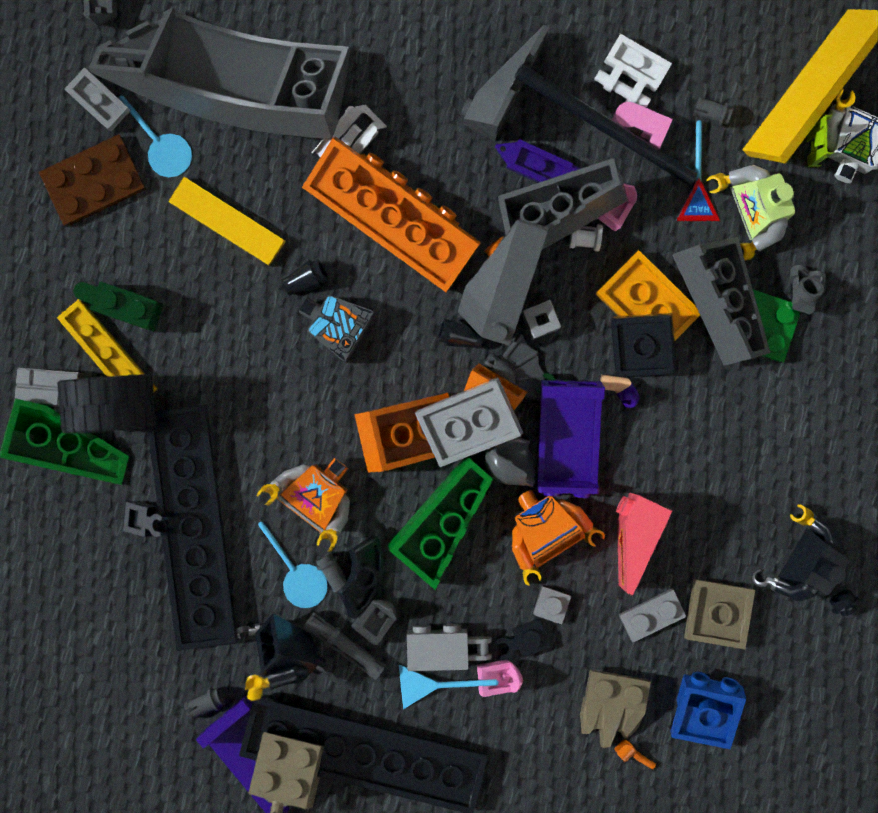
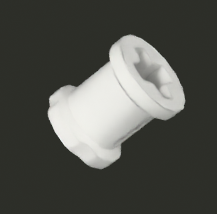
[569,224,603,252]

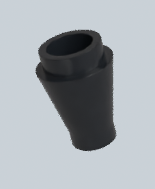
[282,259,328,296]
[438,317,483,349]

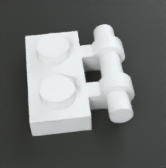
[594,34,672,108]

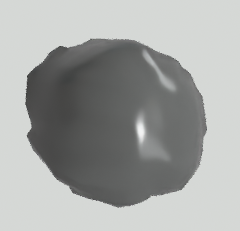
[484,437,535,487]

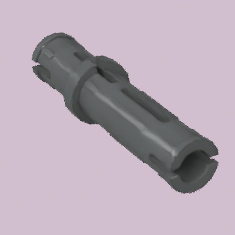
[302,612,386,680]

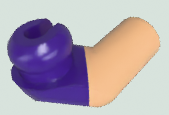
[600,375,639,408]

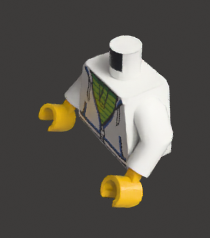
[823,88,878,183]

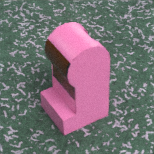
[613,102,673,149]

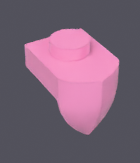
[597,184,637,231]
[477,660,523,697]

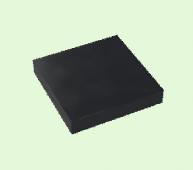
[611,313,677,377]

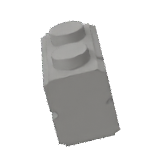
[14,367,85,413]

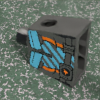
[299,295,375,363]

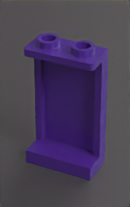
[537,380,605,498]

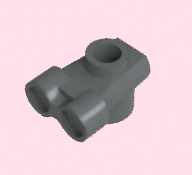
[789,265,826,314]

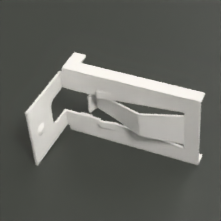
[312,105,387,157]

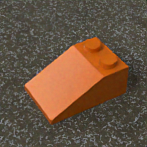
[354,393,449,473]

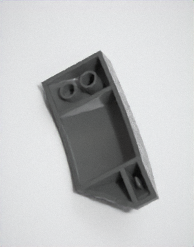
[88,7,350,140]

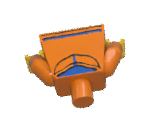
[512,490,605,586]

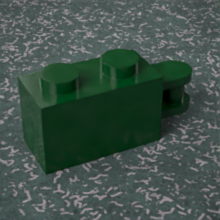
[73,281,164,332]

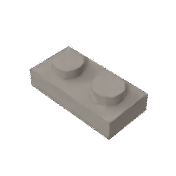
[65,67,131,132]
[618,589,686,643]

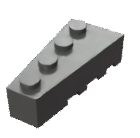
[498,158,628,250]
[672,237,770,366]

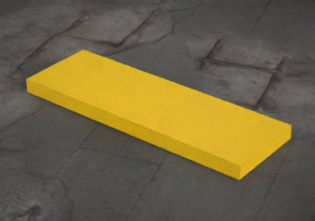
[742,9,878,163]

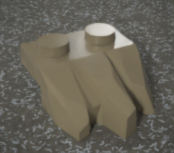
[580,669,651,748]

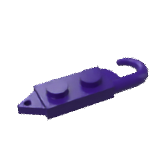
[494,139,582,183]

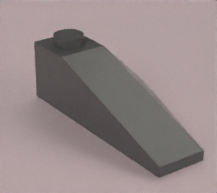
[458,219,549,346]

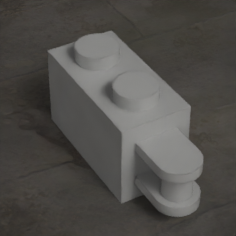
[407,624,492,671]

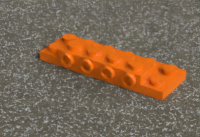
[302,137,481,292]

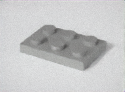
[415,378,523,467]

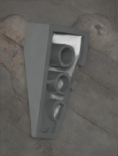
[461,25,549,141]

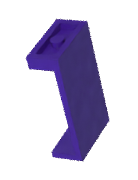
[196,695,290,813]

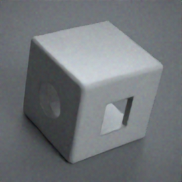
[521,300,561,340]

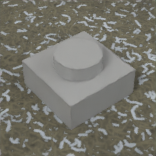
[533,585,571,624]

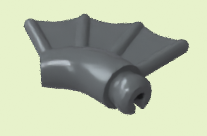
[484,334,545,401]

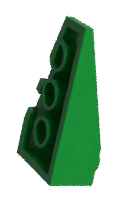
[0,398,129,485]

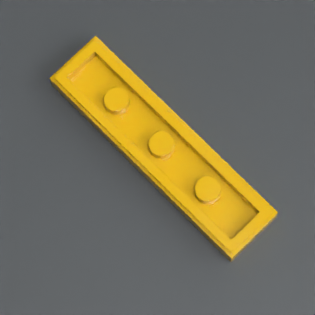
[168,177,286,266]
[57,299,158,392]

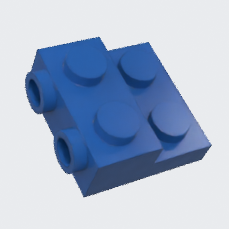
[670,672,746,749]

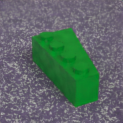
[388,457,493,590]

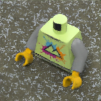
[706,165,795,261]

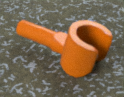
[614,740,656,769]

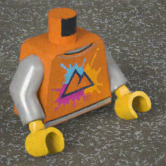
[257,458,350,552]

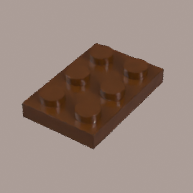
[39,134,146,227]

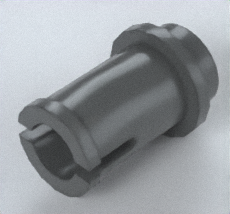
[693,97,733,126]
[316,552,348,592]
[184,688,225,720]

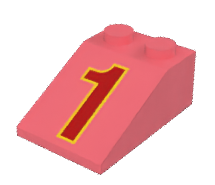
[616,493,672,595]

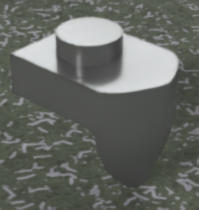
[83,0,117,25]
[351,599,397,645]

